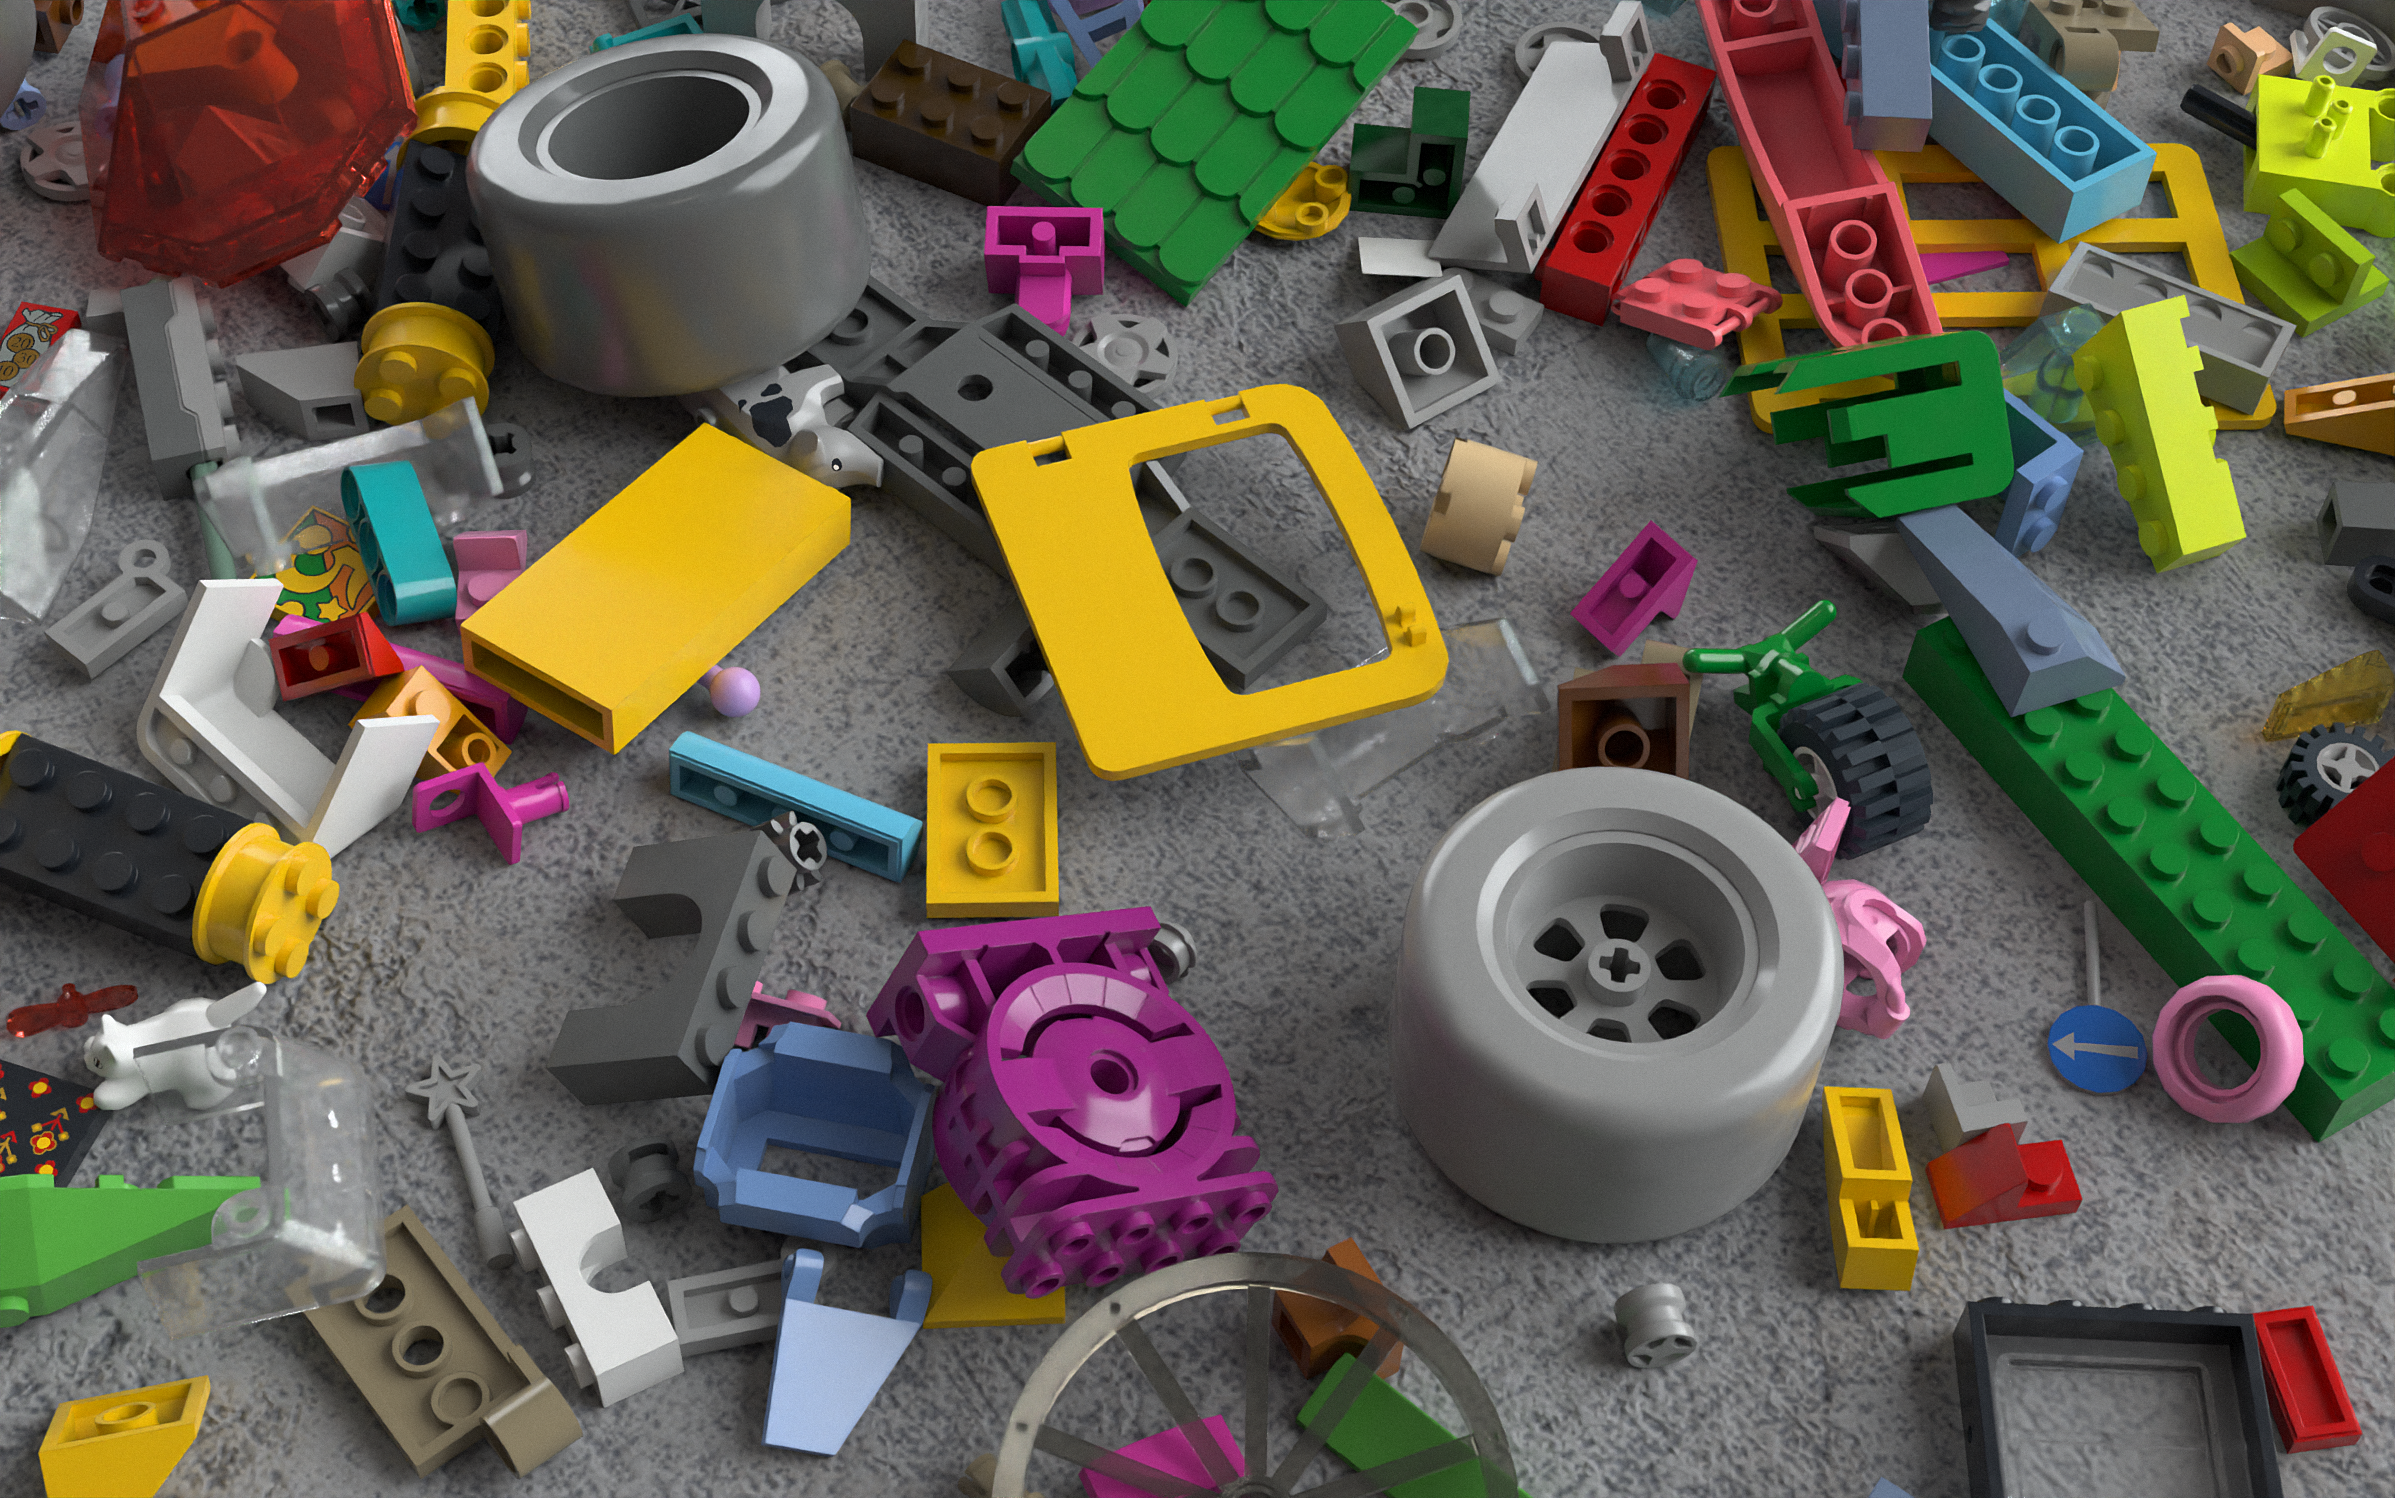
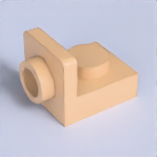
[2207,22,2294,96]

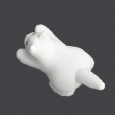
[83,982,266,1110]

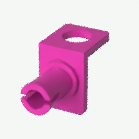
[412,762,569,865]

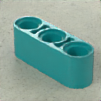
[340,460,457,626]

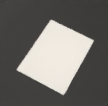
[1358,237,1442,277]

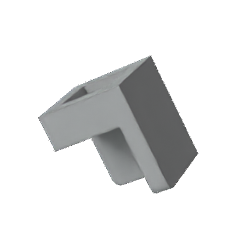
[1922,1062,2028,1154]

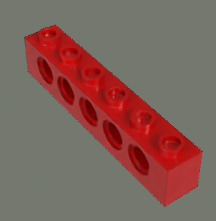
[1534,52,1717,327]

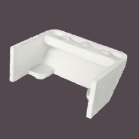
[137,578,440,859]

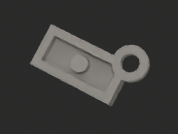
[1421,266,1544,356]
[44,539,189,680]
[667,1235,838,1357]

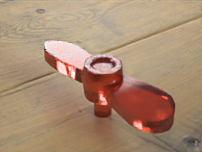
[6,983,139,1037]

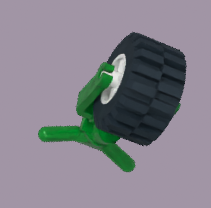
[1682,600,1933,861]

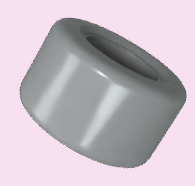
[1387,767,1844,1244]

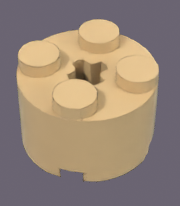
[1420,437,1538,576]

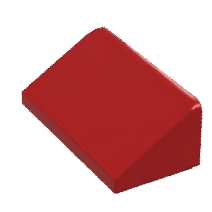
[268,612,405,702]

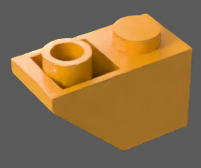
[348,665,512,795]

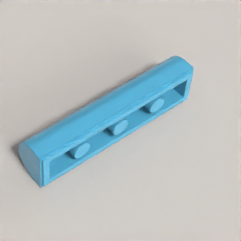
[669,731,923,883]

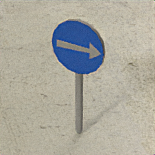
[2046,900,2148,1096]

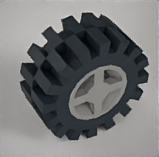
[2276,722,2395,830]

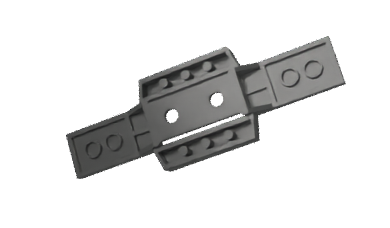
[796,275,1328,690]

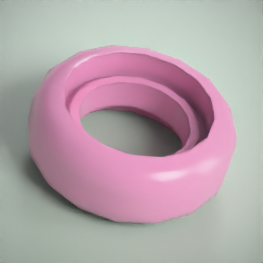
[2152,975,2304,1123]

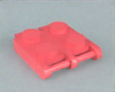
[1611,258,1783,350]

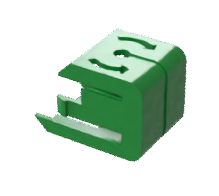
[1718,330,2014,518]

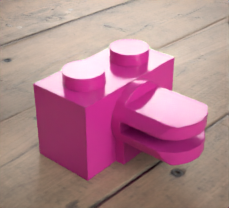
[984,206,1105,336]

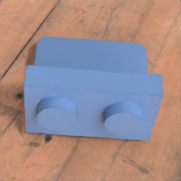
[1994,387,2084,559]

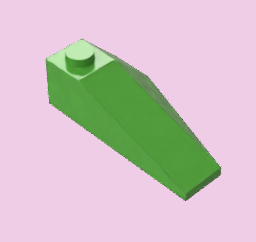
[0,1174,265,1328]

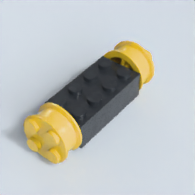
[354,86,504,437]
[0,730,340,984]

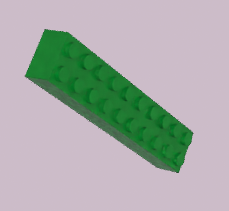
[1902,615,2395,1143]

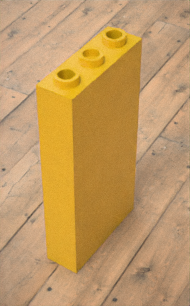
[460,422,851,755]

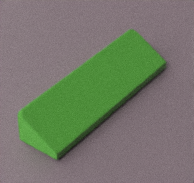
[1295,1352,1533,1498]

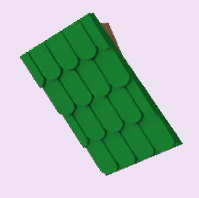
[1010,0,1419,307]

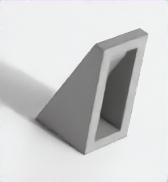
[86,285,129,347]

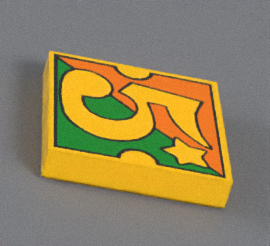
[250,508,380,623]

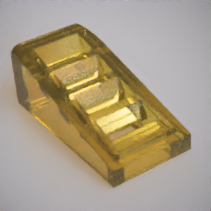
[2261,650,2395,742]

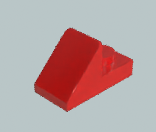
[1925,1123,2083,1230]

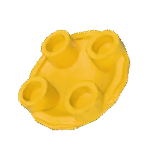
[1255,162,1352,241]

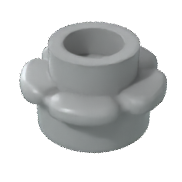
[1147,921,1198,983]

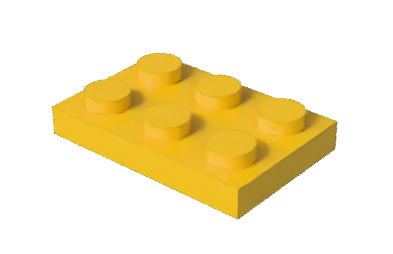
[926,742,1059,918]

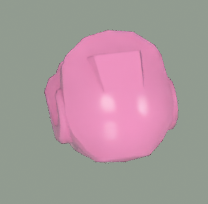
[1821,879,1926,1039]

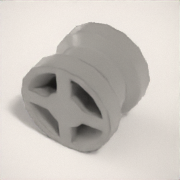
[1613,1283,1697,1368]

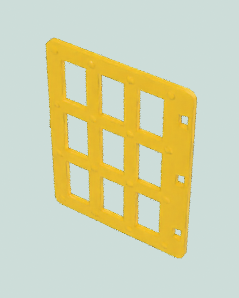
[1705,143,2276,434]

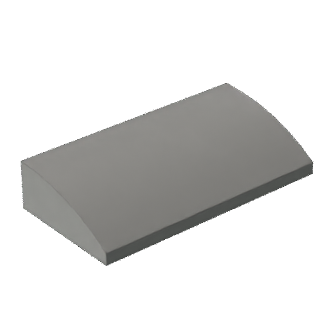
[2034,241,2297,416]

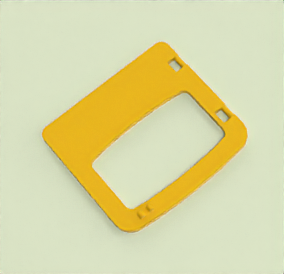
[971,384,1449,781]

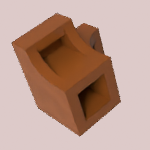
[1271,1237,1405,1380]

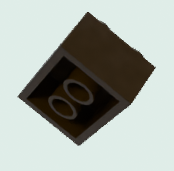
[850,39,1051,206]

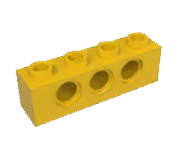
[445,0,531,102]

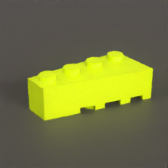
[2071,295,2246,574]

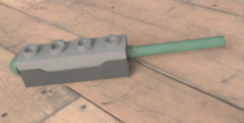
[120,275,244,580]

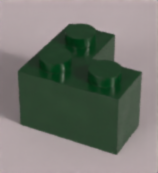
[1348,86,1471,219]

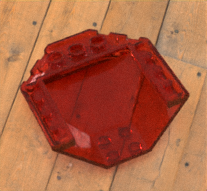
[78,0,419,289]

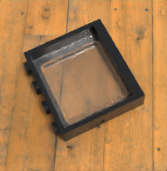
[1953,1297,2284,1498]

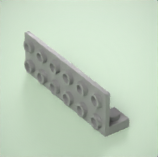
[1428,0,1654,273]

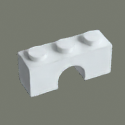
[509,1168,684,1408]

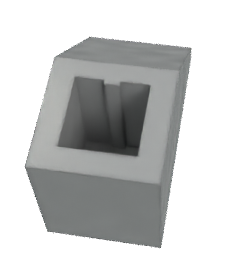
[235,341,370,441]

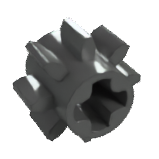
[750,811,827,896]

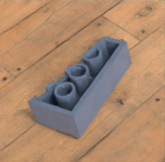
[1838,0,1933,152]

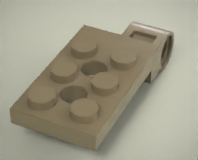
[2008,0,2160,92]
[283,1204,583,1479]

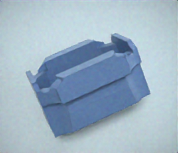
[693,1021,936,1249]

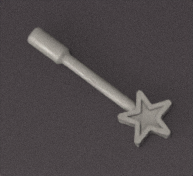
[405,1054,515,1270]

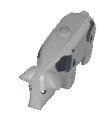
[676,364,885,490]

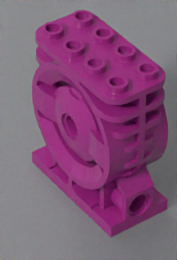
[866,906,1279,1299]

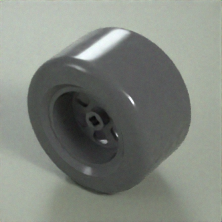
[465,33,872,398]

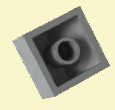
[1333,274,1502,430]

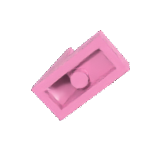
[453,530,527,635]

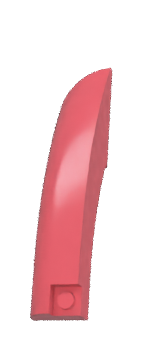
[1694,0,1944,381]

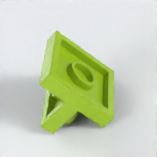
[2229,188,2390,338]

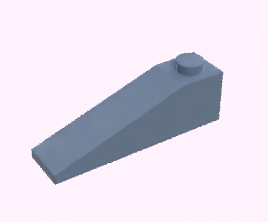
[1895,503,2126,717]

